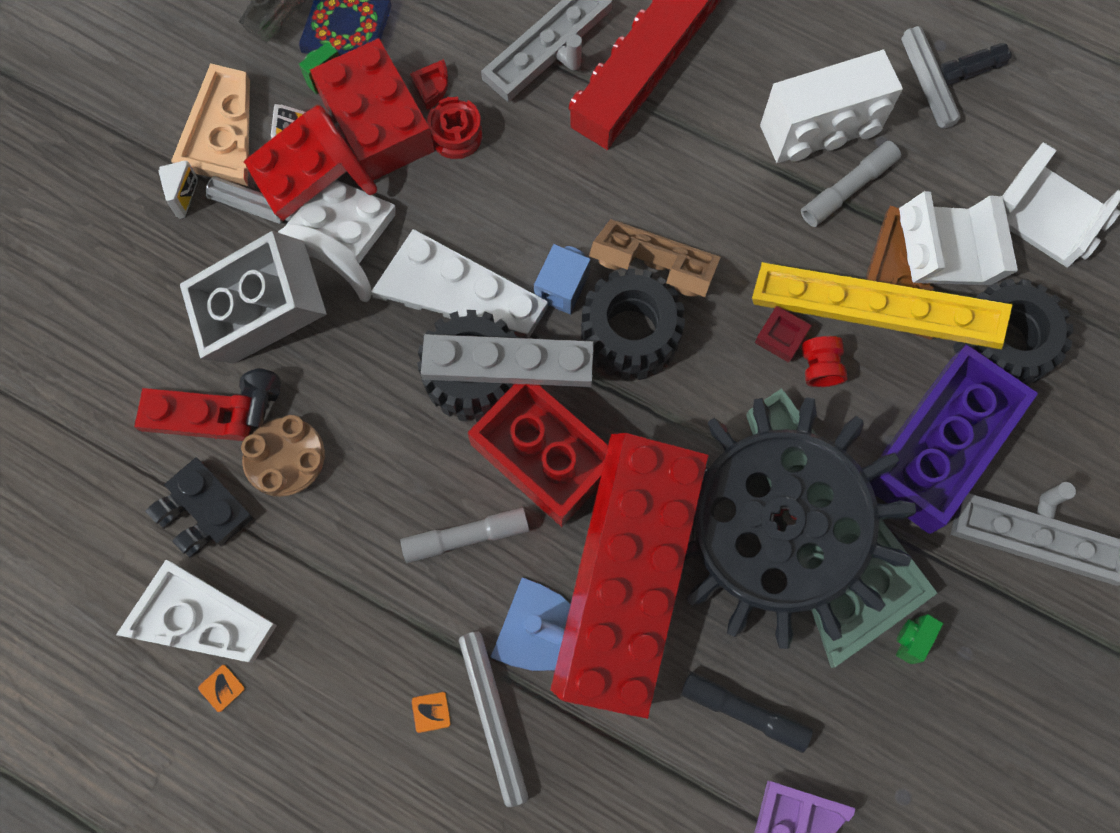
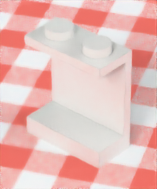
[1002,142,1120,268]
[899,191,1018,285]

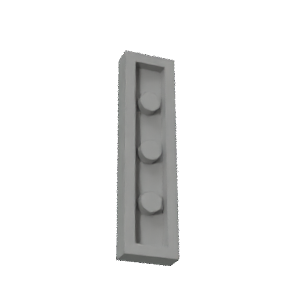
[421,334,593,387]

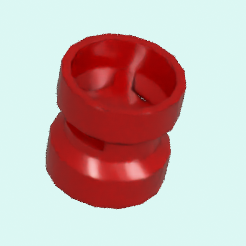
[802,336,848,387]

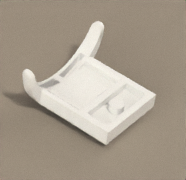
[278,180,395,302]

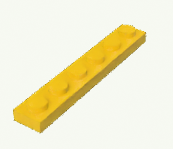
[752,262,1012,349]

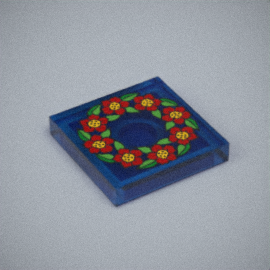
[299,0,392,56]

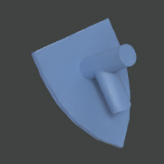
[491,577,571,671]

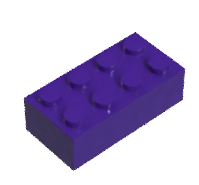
[870,344,1038,534]

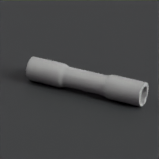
[801,141,901,227]
[400,507,529,563]

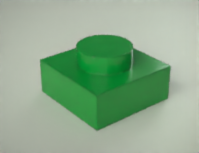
[299,42,339,95]
[895,614,943,665]

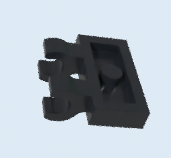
[145,457,253,558]

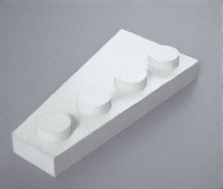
[371,229,548,339]

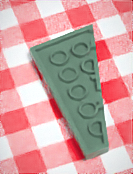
[746,388,938,668]

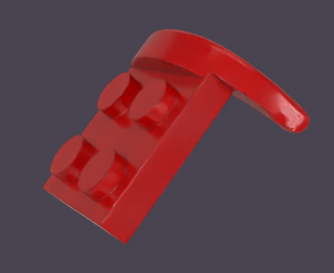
[243,105,378,221]

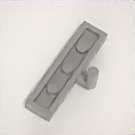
[481,0,612,102]
[950,482,1120,586]

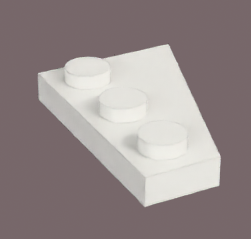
[116,560,277,663]

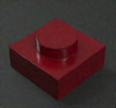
[754,305,812,363]

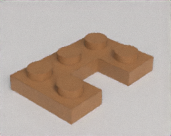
[589,219,721,297]

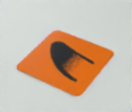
[198,665,244,712]
[412,692,450,733]

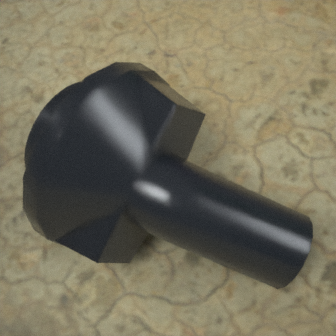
[239,368,281,427]

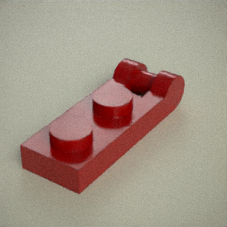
[134,388,252,441]

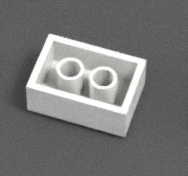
[760,49,903,163]

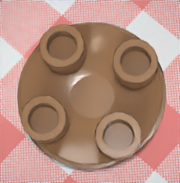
[241,415,325,497]

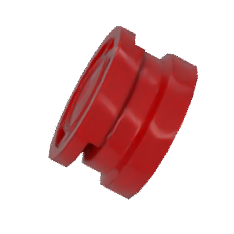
[427,97,482,159]

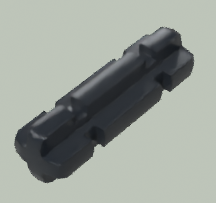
[940,43,1012,85]

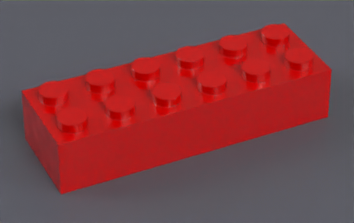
[550,433,708,719]

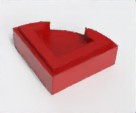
[410,59,448,110]

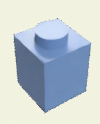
[534,244,590,315]

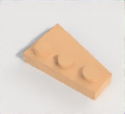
[171,63,250,186]

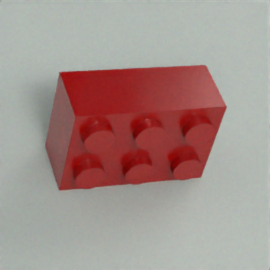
[310,38,435,181]
[467,384,608,527]

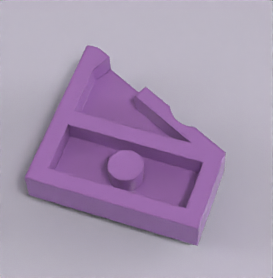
[755,781,855,833]

